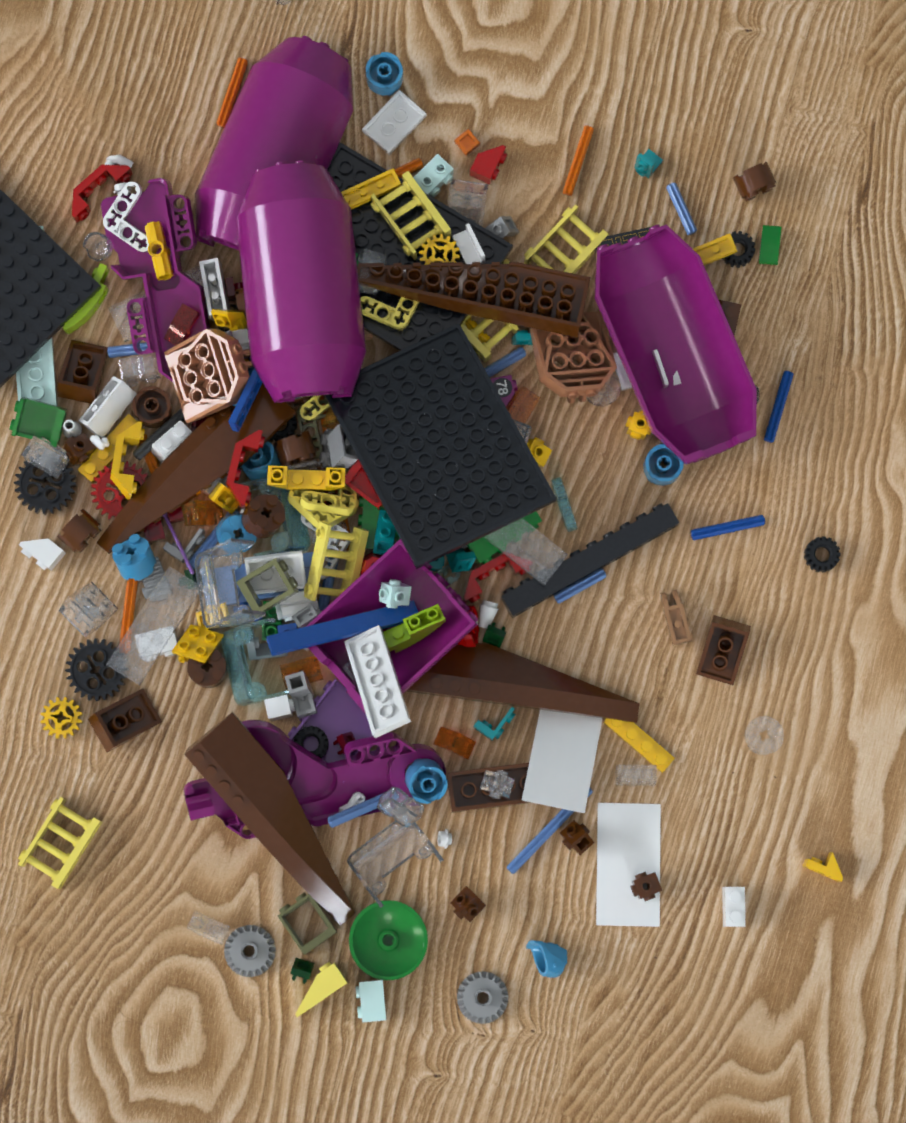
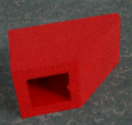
[470,145,508,185]

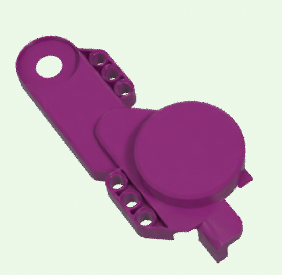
[184,720,446,839]

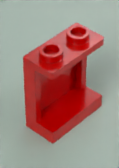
[345,460,384,510]

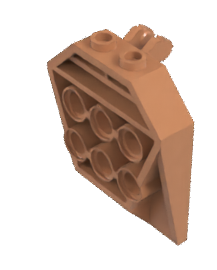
[529,311,617,403]
[164,329,253,424]

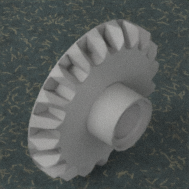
[224,925,276,977]
[457,971,508,1024]

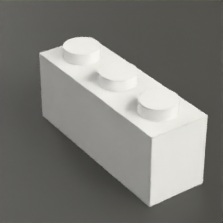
[199,258,230,322]
[79,376,137,438]

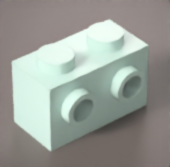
[413,154,454,198]
[356,980,386,1023]

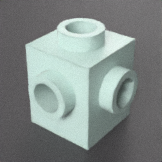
[379,579,411,608]

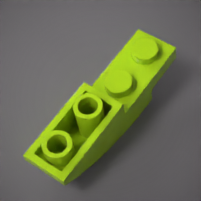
[63,263,109,334]
[383,604,446,653]

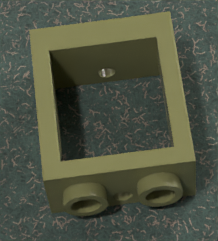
[236,558,299,616]
[278,892,337,955]

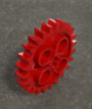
[91,461,148,520]

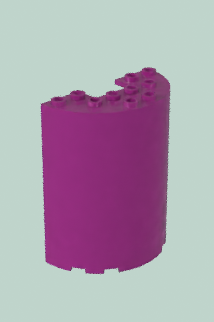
[307,539,479,714]

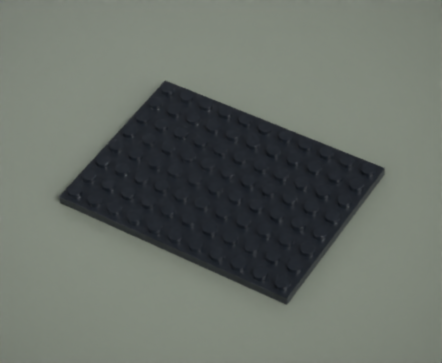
[328,142,513,351]
[0,189,102,388]
[324,323,557,569]

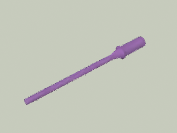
[162,513,195,574]

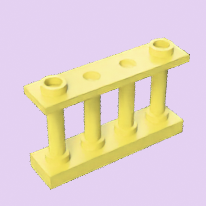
[370,171,452,260]
[524,205,609,274]
[461,315,519,363]
[304,521,369,601]
[18,797,103,889]

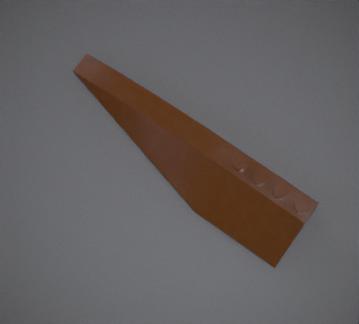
[357,262,591,338]
[97,383,296,554]
[407,643,640,723]
[184,712,355,925]

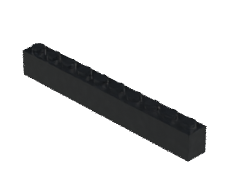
[501,503,679,618]

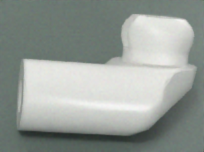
[105,155,134,168]
[89,435,110,450]
[339,792,365,812]

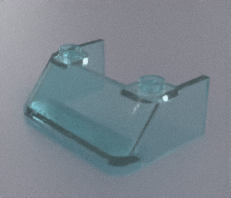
[238,477,311,556]
[221,618,289,706]

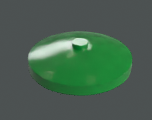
[349,900,428,980]

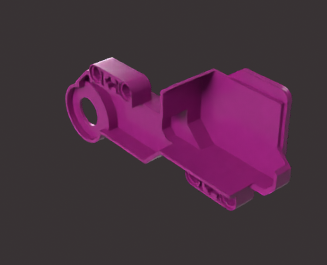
[101,178,210,396]

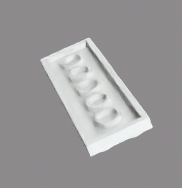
[344,625,411,738]

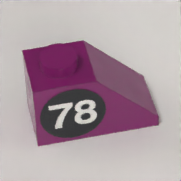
[491,375,518,408]

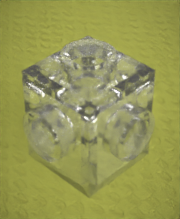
[480,770,515,800]

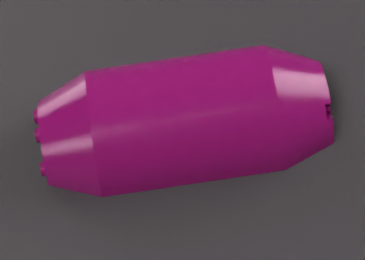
[195,36,353,251]
[236,160,366,403]
[595,224,757,465]

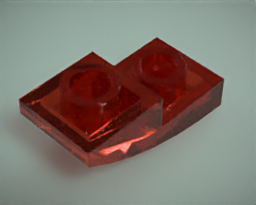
[164,303,200,346]

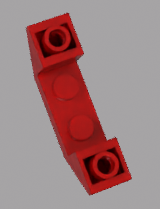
[72,165,133,223]
[226,430,265,508]
[464,553,533,604]

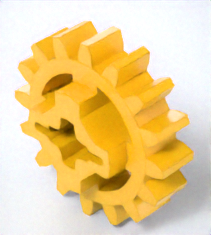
[419,234,460,265]
[40,697,83,739]

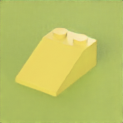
[295,962,348,1017]

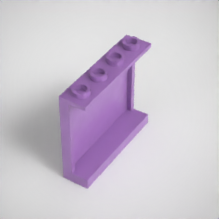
[287,679,373,782]

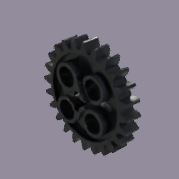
[14,453,77,515]
[65,638,129,701]

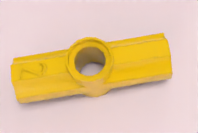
[144,221,174,281]

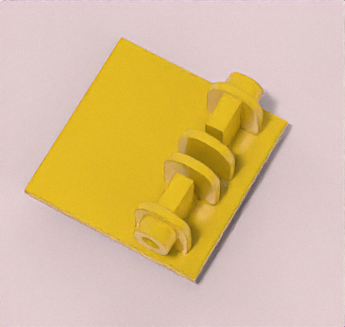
[171,624,224,663]

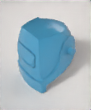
[526,940,567,978]

